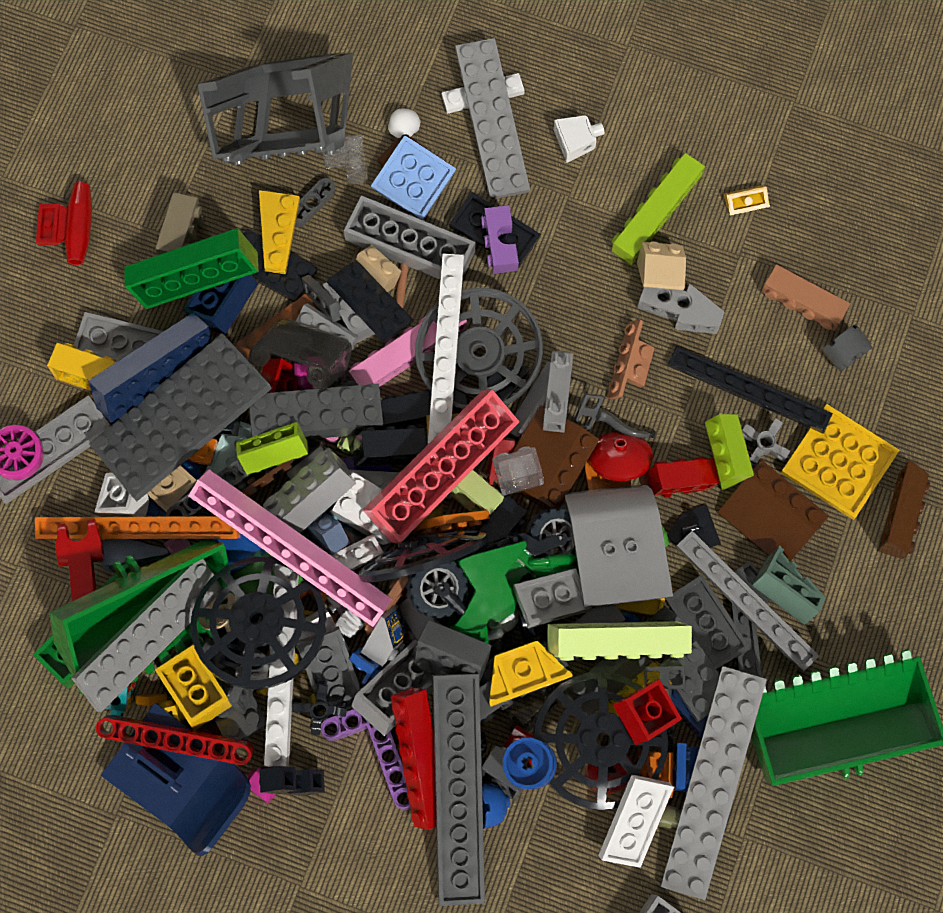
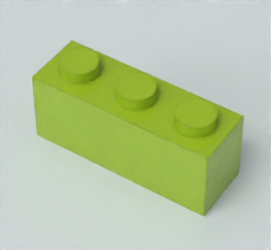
[236,422,308,475]

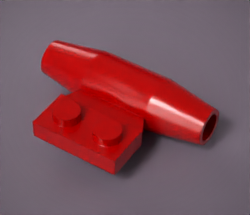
[36,182,93,265]

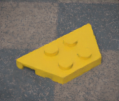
[489,641,573,707]

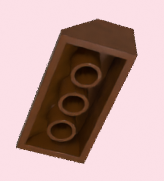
[878,461,930,559]

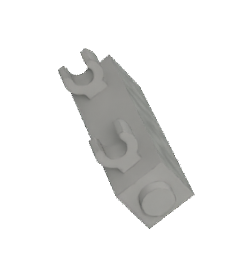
[543,351,573,433]

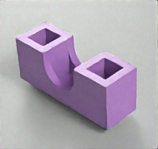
[481,205,519,274]

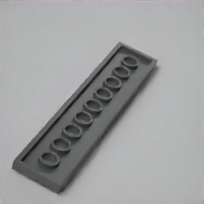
[432,673,485,906]

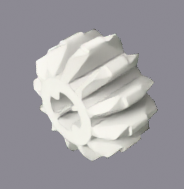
[336,609,365,638]

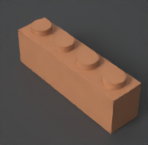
[762,264,850,331]

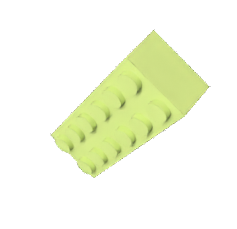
[548,621,692,660]

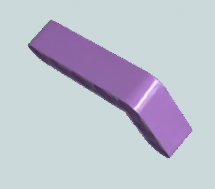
[321,709,410,811]

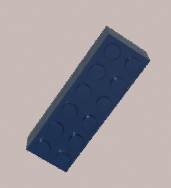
[88,313,212,423]

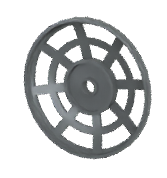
[415,288,543,410]

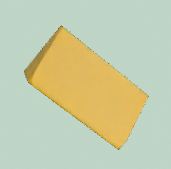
[724,185,770,215]

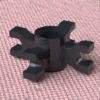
[292,678,347,735]

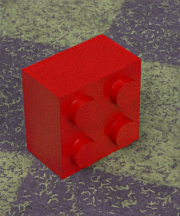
[613,679,682,745]

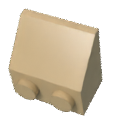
[637,242,686,290]

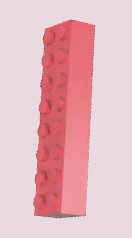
[362,390,519,543]

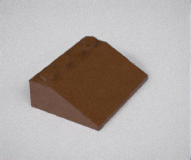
[497,405,600,510]
[717,460,829,561]

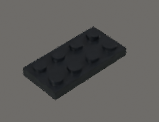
[449,192,541,269]
[243,229,318,302]
[327,260,413,343]

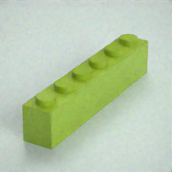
[611,153,705,265]

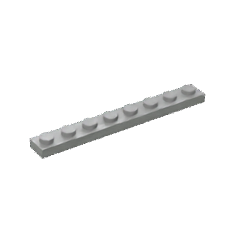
[676,531,819,673]

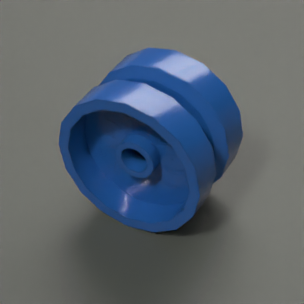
[503,738,557,789]

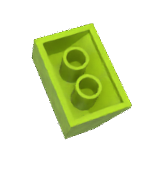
[705,414,754,490]

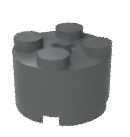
[822,324,873,372]

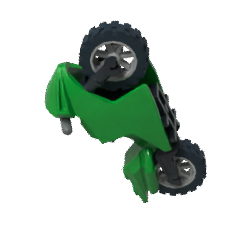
[406,509,579,644]

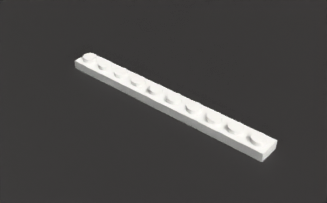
[428,254,464,444]
[264,564,299,767]

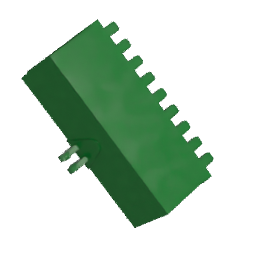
[49,539,233,694]
[751,649,943,786]

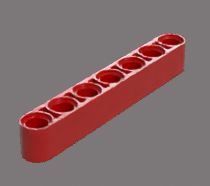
[96,715,254,765]

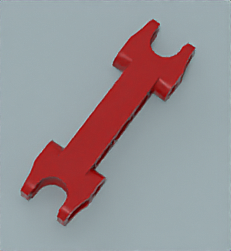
[55,519,105,675]

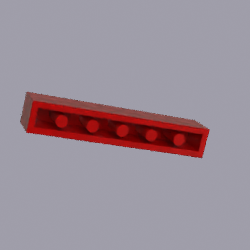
[391,688,436,830]

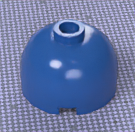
[482,782,510,829]

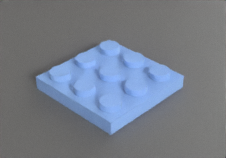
[371,135,456,220]

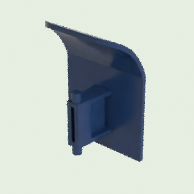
[100,703,251,856]

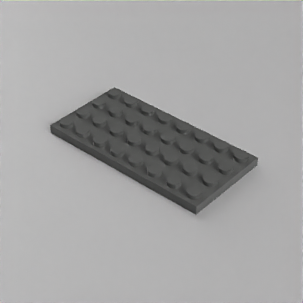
[89,334,272,502]

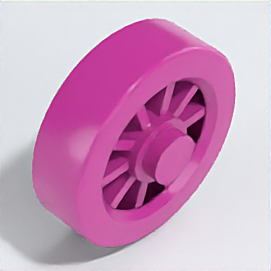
[0,425,44,480]

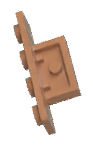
[607,319,655,400]

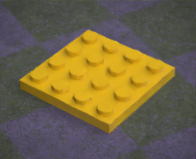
[781,404,900,520]

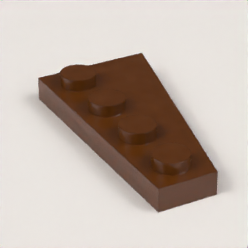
[236,455,308,497]

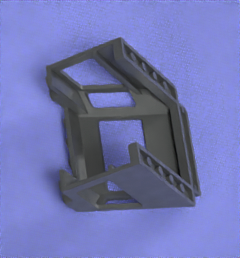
[197,52,353,165]

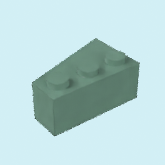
[752,545,826,625]

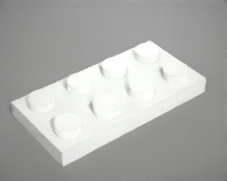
[598,775,674,867]

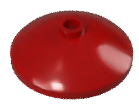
[588,431,653,481]

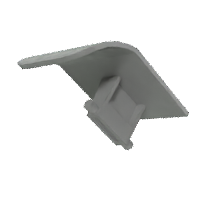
[565,485,673,607]

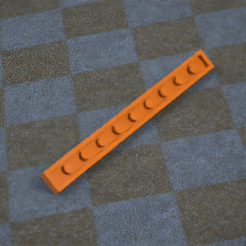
[35,516,240,539]

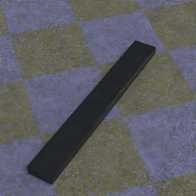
[667,346,833,434]

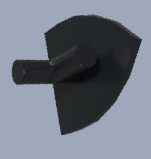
[668,504,721,548]

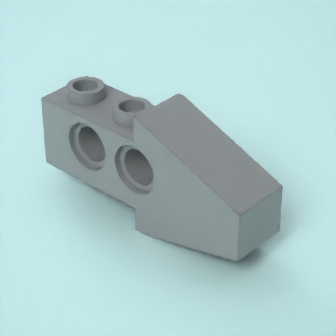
[637,284,724,334]

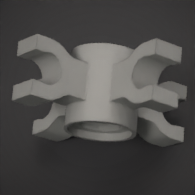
[742,419,790,468]

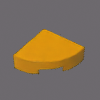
[135,694,167,706]

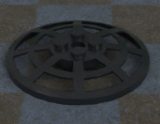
[358,530,488,582]
[191,557,327,689]
[533,672,668,810]

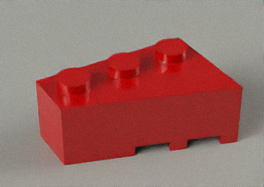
[639,456,720,498]

